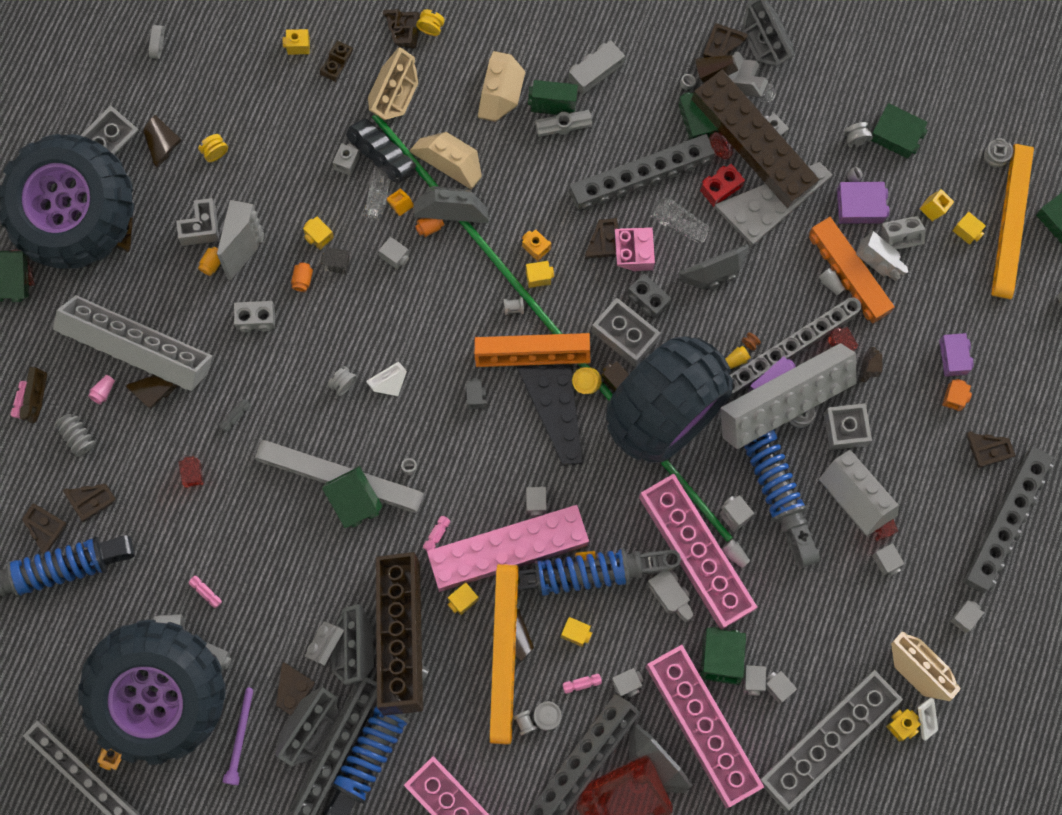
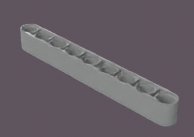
[730,298,861,398]
[254,440,424,513]

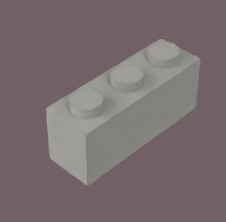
[568,41,625,95]

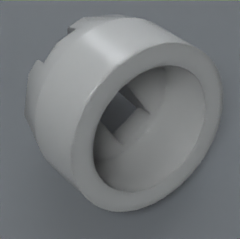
[680,74,696,90]
[847,167,863,182]
[401,458,417,475]

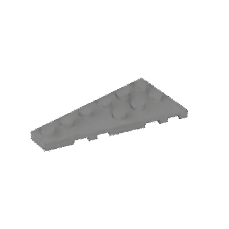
[714,162,832,246]

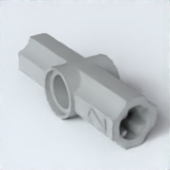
[535,110,592,137]

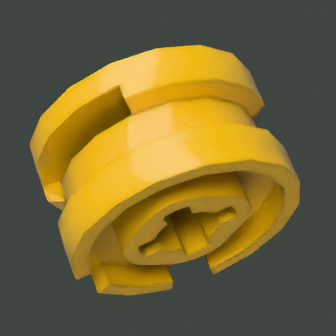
[416,9,445,36]
[198,134,228,162]
[572,367,602,394]

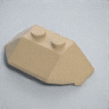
[368,47,418,120]
[478,51,525,122]
[410,132,482,190]
[891,632,960,701]

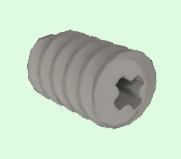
[54,414,96,457]

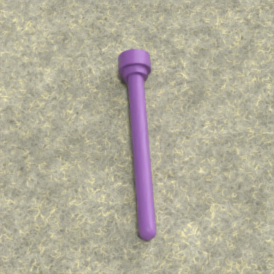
[222,688,253,785]

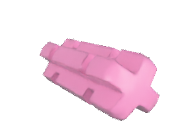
[11,381,27,419]
[423,516,450,551]
[189,576,222,608]
[563,674,602,694]

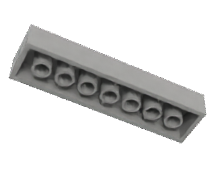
[53,295,212,391]
[720,343,856,449]
[760,670,903,812]

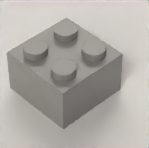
[823,403,872,450]

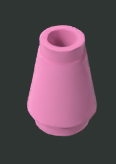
[88,375,115,404]

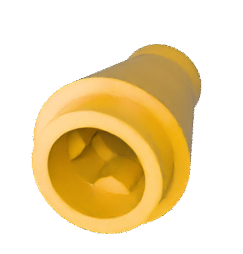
[725,346,751,369]

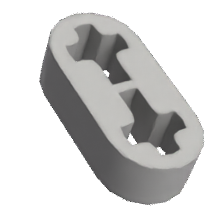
[149,25,164,59]

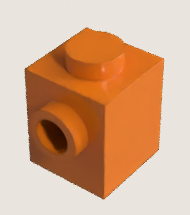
[942,379,972,411]

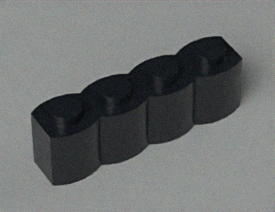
[346,118,416,184]

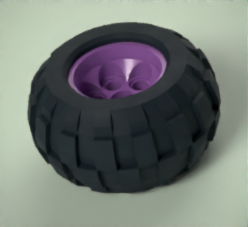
[0,134,134,269]
[606,336,733,463]
[78,620,226,765]

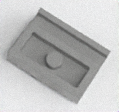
[305,621,344,666]

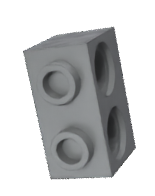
[881,216,926,250]
[234,301,275,332]
[719,495,754,532]

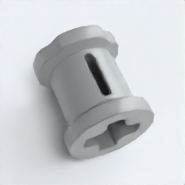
[504,297,524,315]
[513,710,537,736]

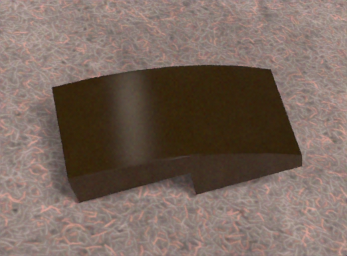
[320,41,353,82]

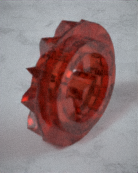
[710,132,733,160]

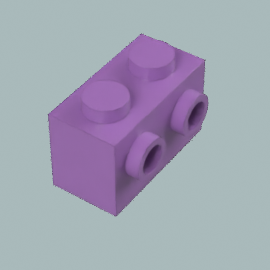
[939,333,974,377]

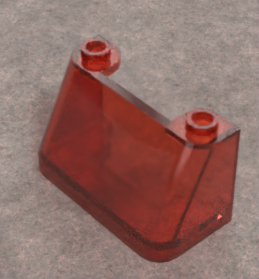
[576,756,673,815]

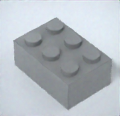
[591,298,661,367]

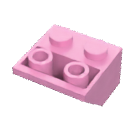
[615,228,655,271]

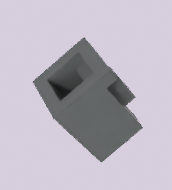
[466,379,487,409]

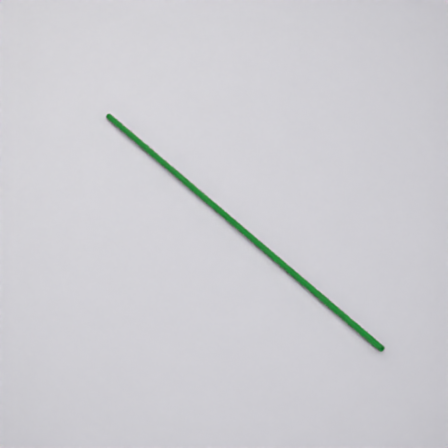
[372,114,733,542]

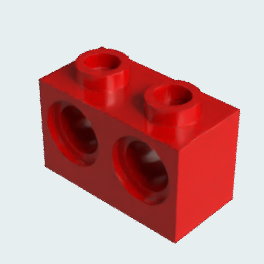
[700,164,745,207]

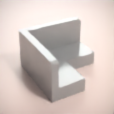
[729,52,768,97]

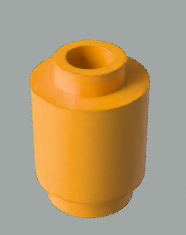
[198,247,221,276]

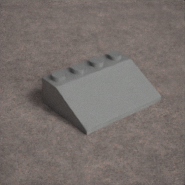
[217,200,264,280]

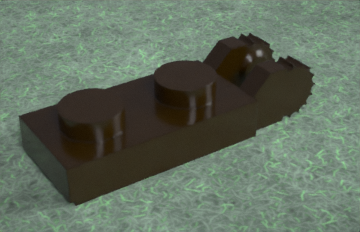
[19,367,48,424]

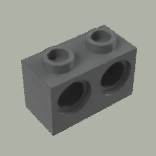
[627,274,672,320]

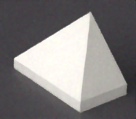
[366,362,407,396]
[918,698,938,741]

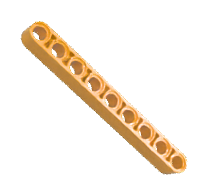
[991,144,1034,300]
[490,564,518,745]

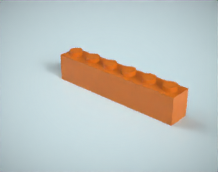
[809,217,895,324]
[474,333,590,367]

